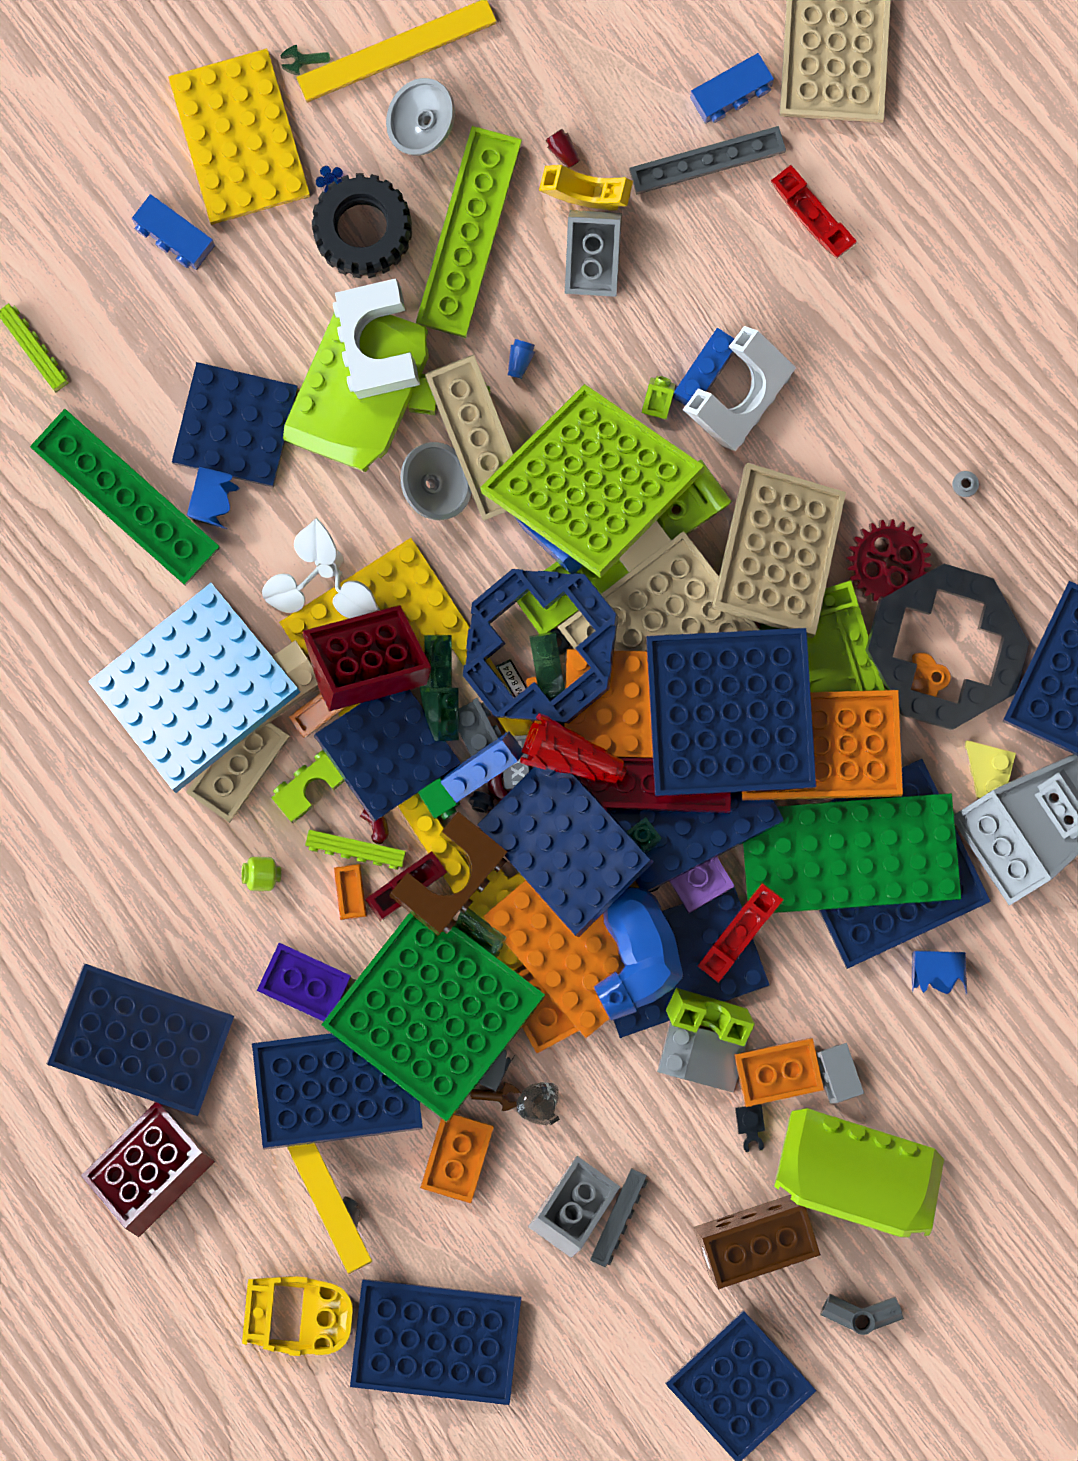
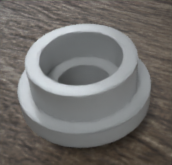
[952,471,979,497]

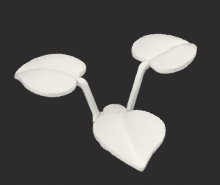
[262,518,380,618]

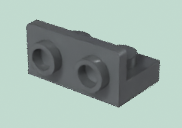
[450,698,502,757]

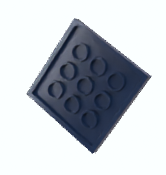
[172,362,298,488]
[314,690,461,822]
[665,1310,816,1461]

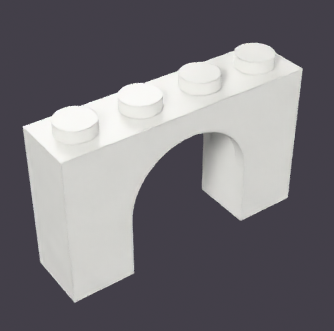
[333,278,420,399]
[683,326,796,451]

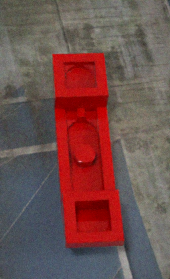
[771,165,857,259]
[698,883,784,983]

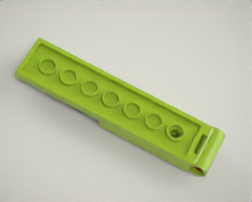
[517,459,732,637]

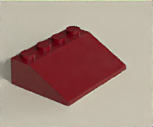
[303,605,431,712]
[81,1102,215,1237]

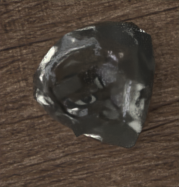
[516,1082,560,1125]

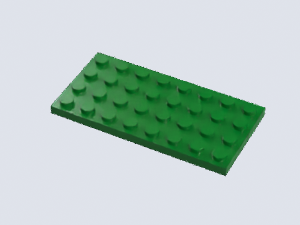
[743,793,961,913]

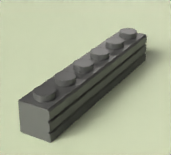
[590,1168,648,1268]

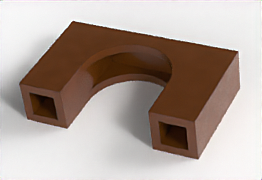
[389,811,507,936]

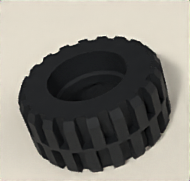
[312,173,412,278]

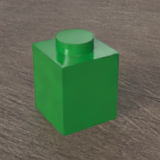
[418,777,460,820]

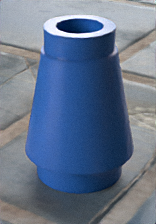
[507,339,535,379]

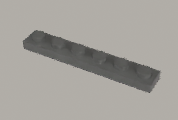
[629,126,786,195]

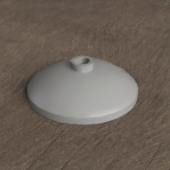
[386,78,455,156]
[400,442,472,521]

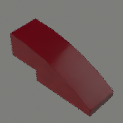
[365,851,447,922]

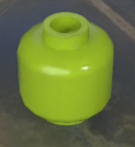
[241,857,281,891]

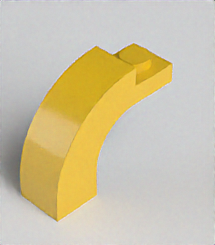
[539,165,633,210]

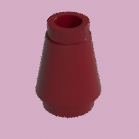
[545,129,581,168]

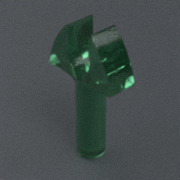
[280,45,330,75]

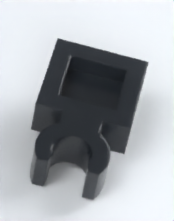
[735,1104,765,1152]

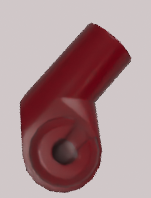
[487,772,509,801]
[360,809,389,844]

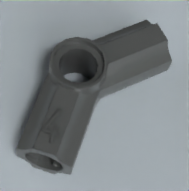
[820,1294,904,1335]

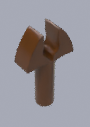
[470,1082,521,1111]

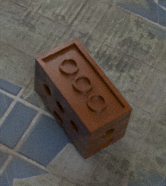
[694,1195,821,1290]

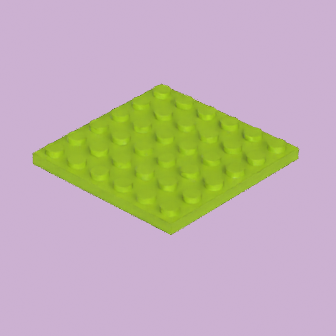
[480,384,704,578]

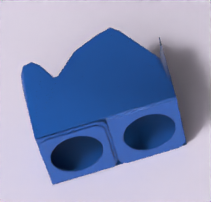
[187,467,240,529]
[912,951,967,994]

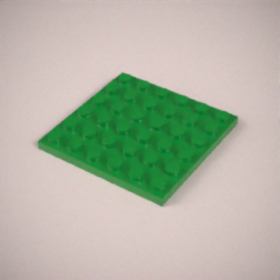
[321,913,545,1123]

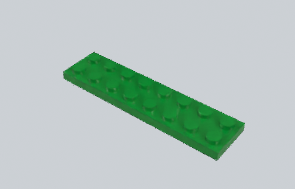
[30,409,220,586]

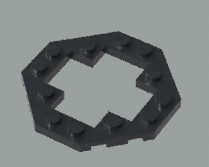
[865,563,1029,730]

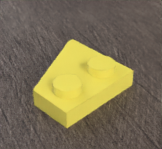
[965,740,1016,799]

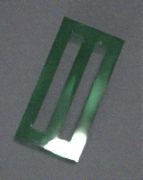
[455,908,507,957]

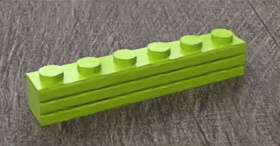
[0,303,69,393]
[305,830,406,870]

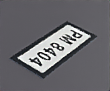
[496,659,527,698]

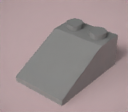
[565,210,622,297]
[657,1021,747,1093]
[528,1156,620,1258]

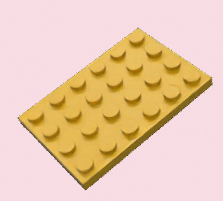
[168,48,310,225]

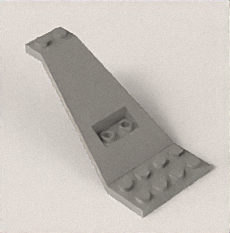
[954,754,1078,906]

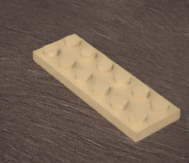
[425,354,513,521]

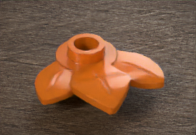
[911,653,951,697]

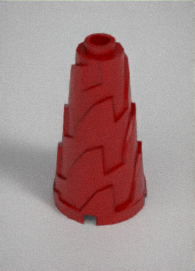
[520,713,627,784]

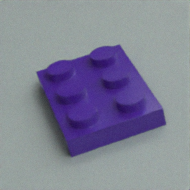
[257,943,351,1022]

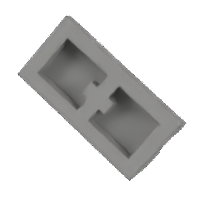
[816,1043,864,1104]

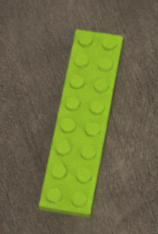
[416,126,522,338]

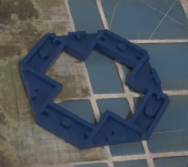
[463,569,618,724]

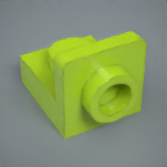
[641,376,676,419]

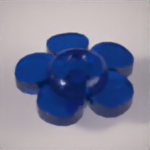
[315,166,343,193]

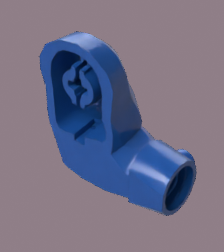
[594,887,683,1021]

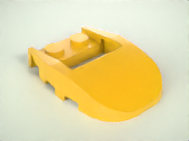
[242,1276,353,1356]

